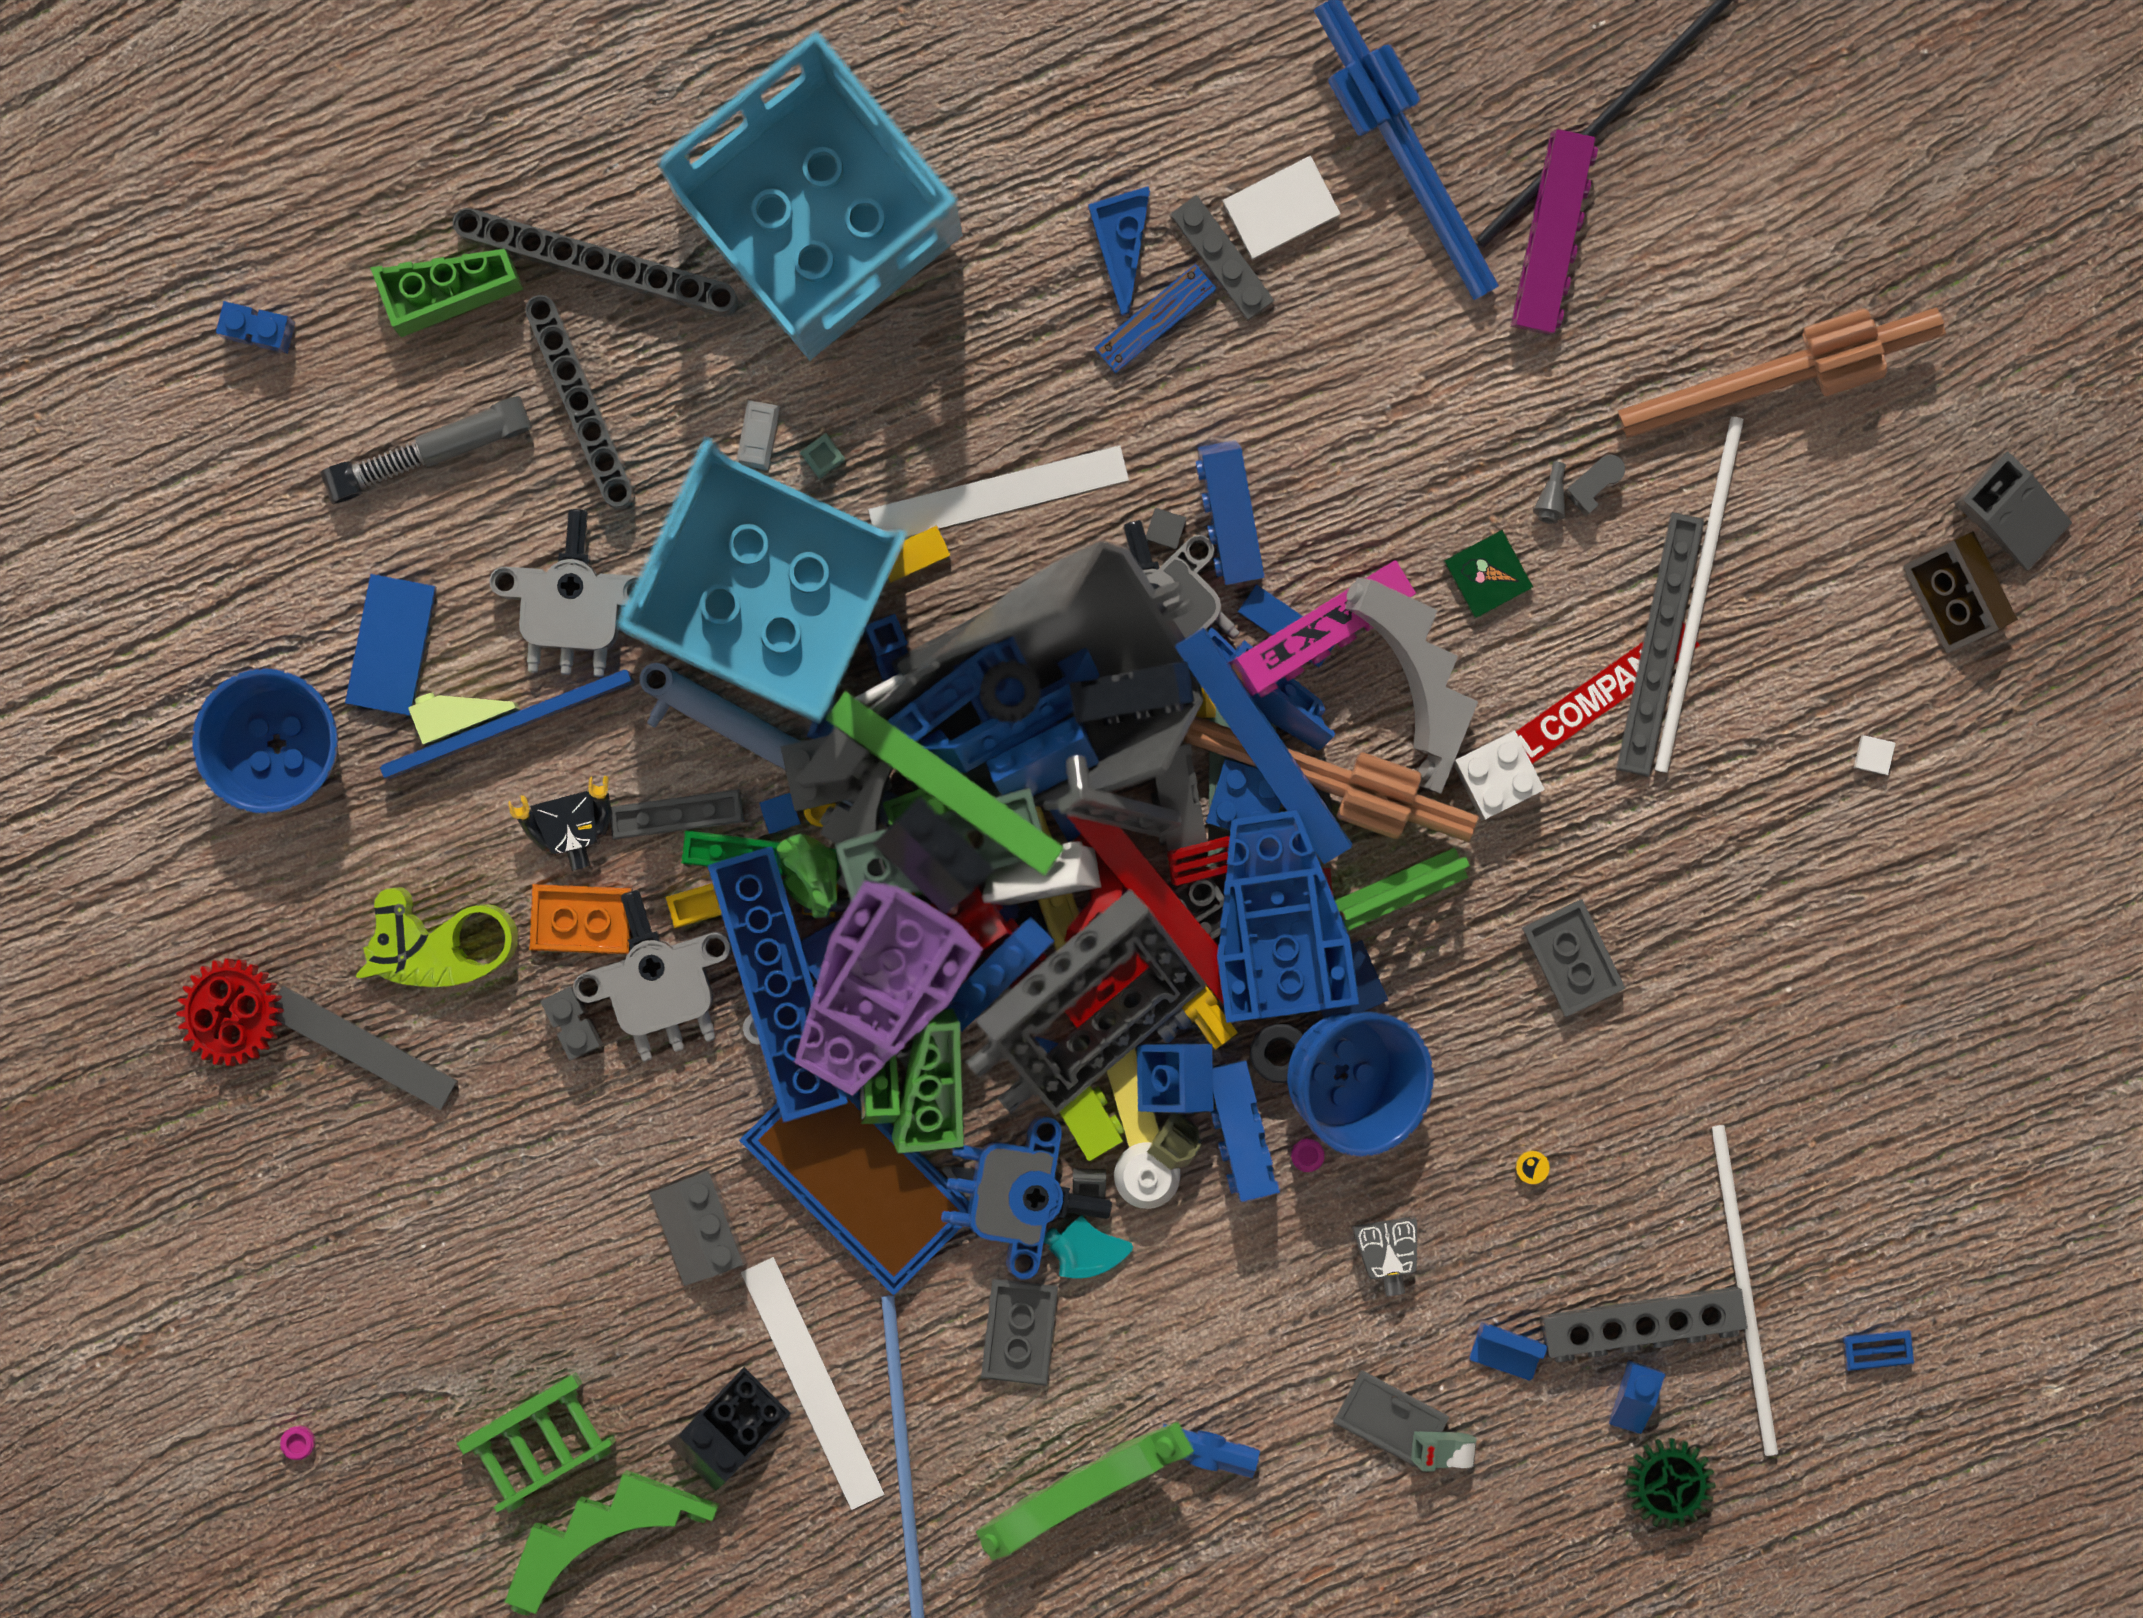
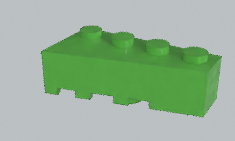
[370,249,524,337]
[891,1008,964,1153]

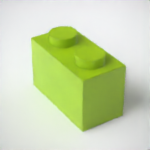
[1059,1085,1125,1162]

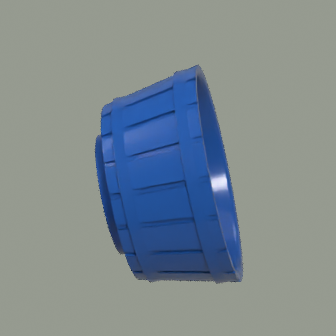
[192,669,338,813]
[1287,1012,1434,1156]

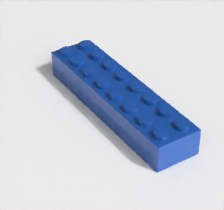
[708,846,848,1122]

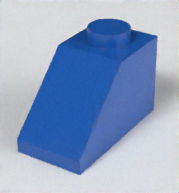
[1608,1360,1665,1434]

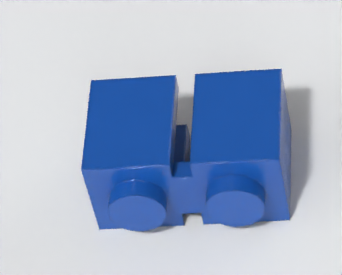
[216,301,295,354]

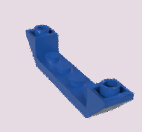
[917,647,1099,772]

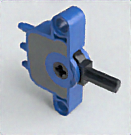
[941,1116,1112,1279]

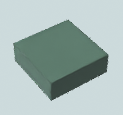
[800,433,846,480]

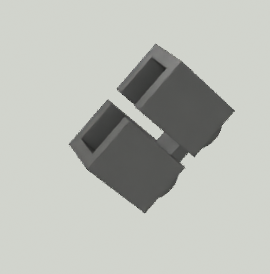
[540,986,604,1061]

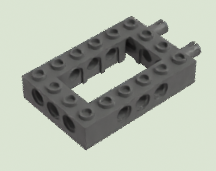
[966,890,1207,1115]

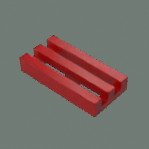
[1167,836,1230,886]

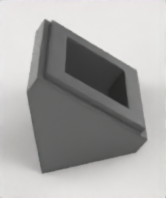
[1072,1168,1106,1199]

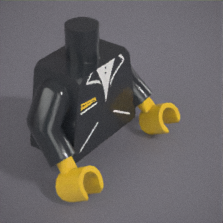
[508,776,613,871]

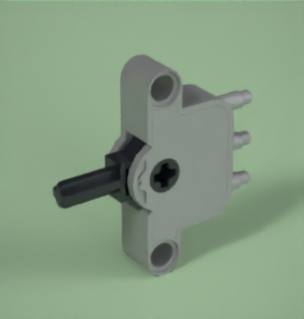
[489,509,640,678]
[573,890,732,1062]

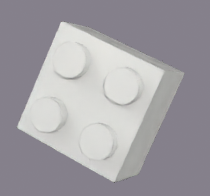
[1453,730,1545,821]

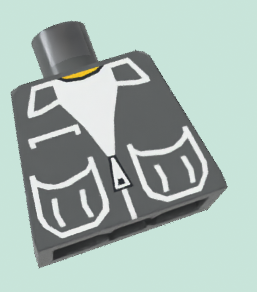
[1352,1216,1417,1296]

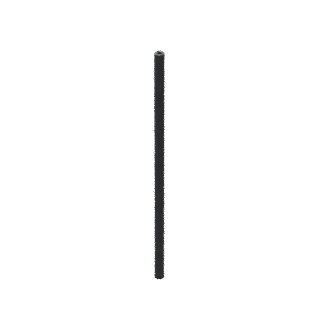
[1475,0,1734,248]

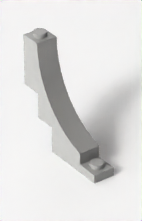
[1345,577,1478,794]

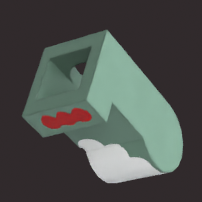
[1411,1431,1477,1471]

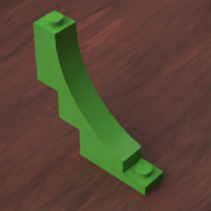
[975,1422,1194,1561]
[505,1470,720,1616]

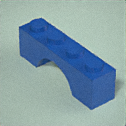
[944,917,1054,1032]

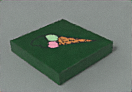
[1443,530,1533,619]

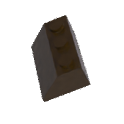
[1903,531,2018,654]

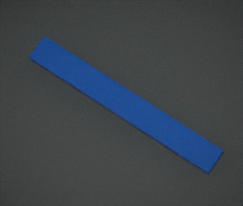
[1175,627,1352,864]
[380,669,635,779]

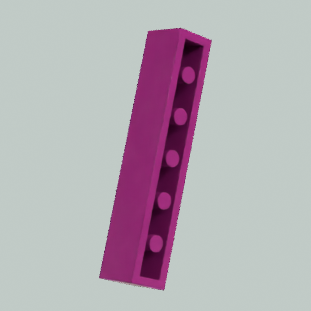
[1510,129,1598,335]

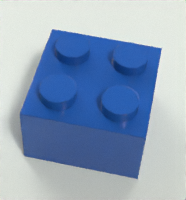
[1137,1044,1213,1113]

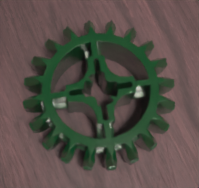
[1624,1438,1716,1529]

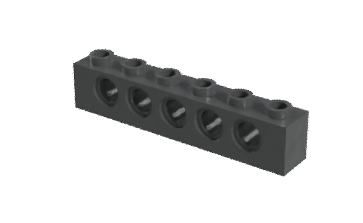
[1540,1286,1748,1362]

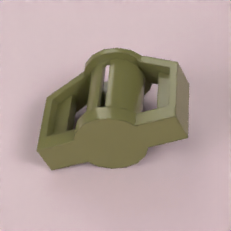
[1147,1112,1202,1170]

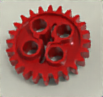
[176,958,284,1066]

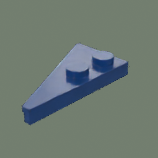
[1088,186,1150,316]

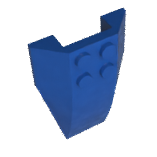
[1217,810,1359,1023]

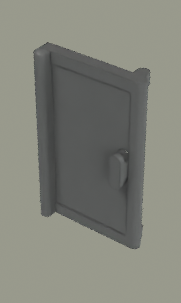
[1333,1370,1449,1469]

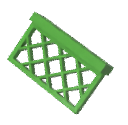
[1335,848,1470,931]

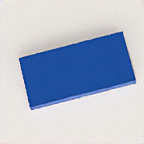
[345,574,437,716]

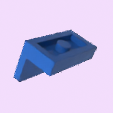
[1469,1322,1548,1381]

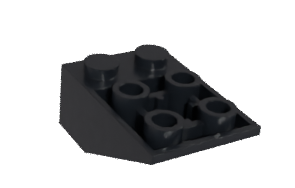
[668,1367,791,1491]

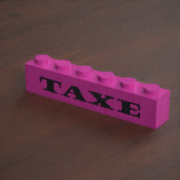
[1229,560,1416,698]

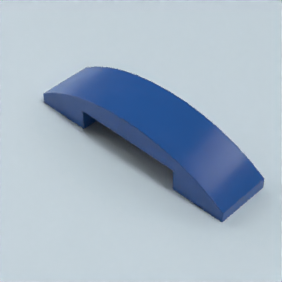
[887,641,1008,742]

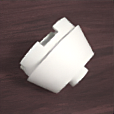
[1114,1142,1180,1209]

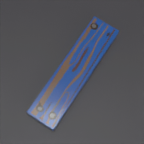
[1094,263,1217,374]

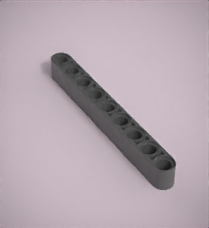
[453,208,738,317]

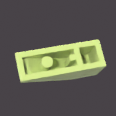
[408,693,520,746]

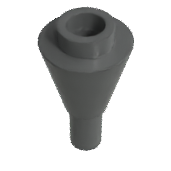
[1533,461,1566,524]

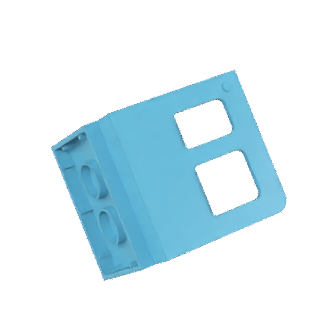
[658,30,963,361]
[618,438,907,724]

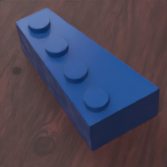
[1195,440,1265,585]
[1210,1060,1280,1202]

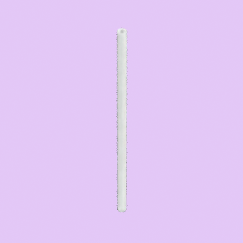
[1711,1125,1778,1456]

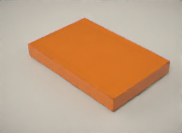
[529,884,633,954]

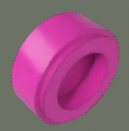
[1291,1139,1325,1172]
[280,1426,315,1460]

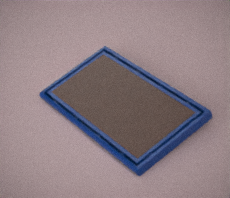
[739,1091,969,1296]

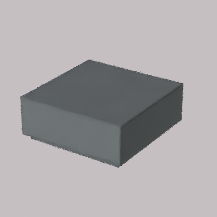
[1146,508,1186,550]

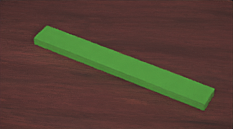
[825,692,1064,876]

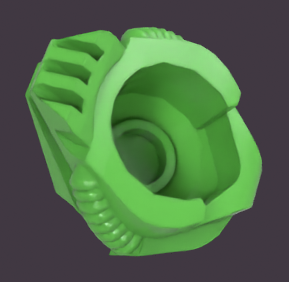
[776,833,837,918]

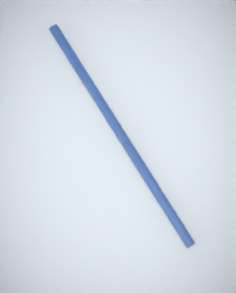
[881,1295,925,1618]

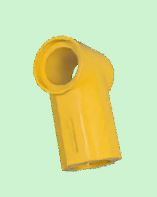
[1182,986,1238,1049]

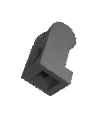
[1564,455,1625,516]

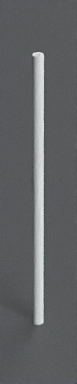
[1655,417,1744,773]

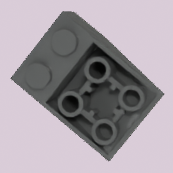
[1954,451,2073,571]

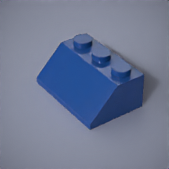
[986,717,1099,797]

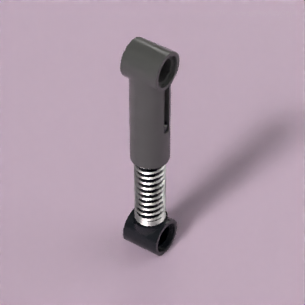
[320,396,532,504]

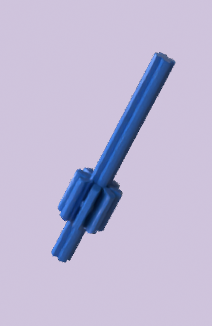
[1314,0,1499,300]

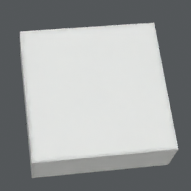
[1854,735,1895,775]

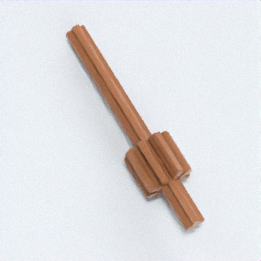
[1617,307,1946,439]
[1182,716,1478,842]

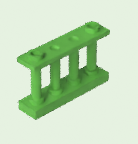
[457,1372,616,1513]

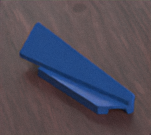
[1207,627,1335,750]

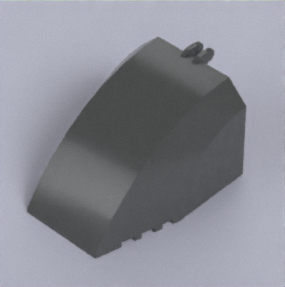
[869,540,1204,810]

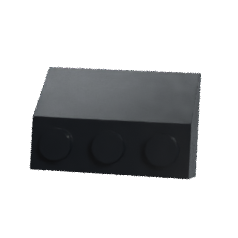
[873,795,994,914]

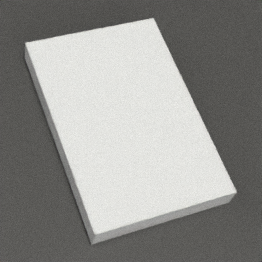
[1222,156,1340,260]

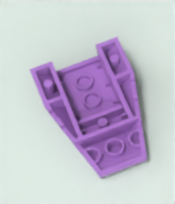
[794,881,982,1096]

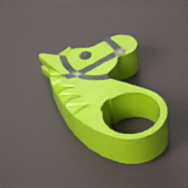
[356,887,518,987]

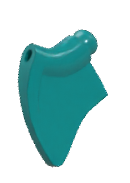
[1044,1215,1133,1279]

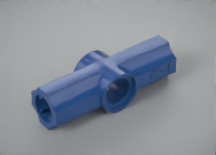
[1162,1423,1260,1478]

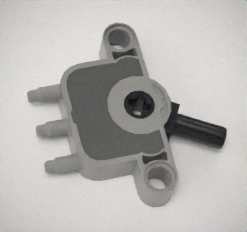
[1123,520,1240,639]

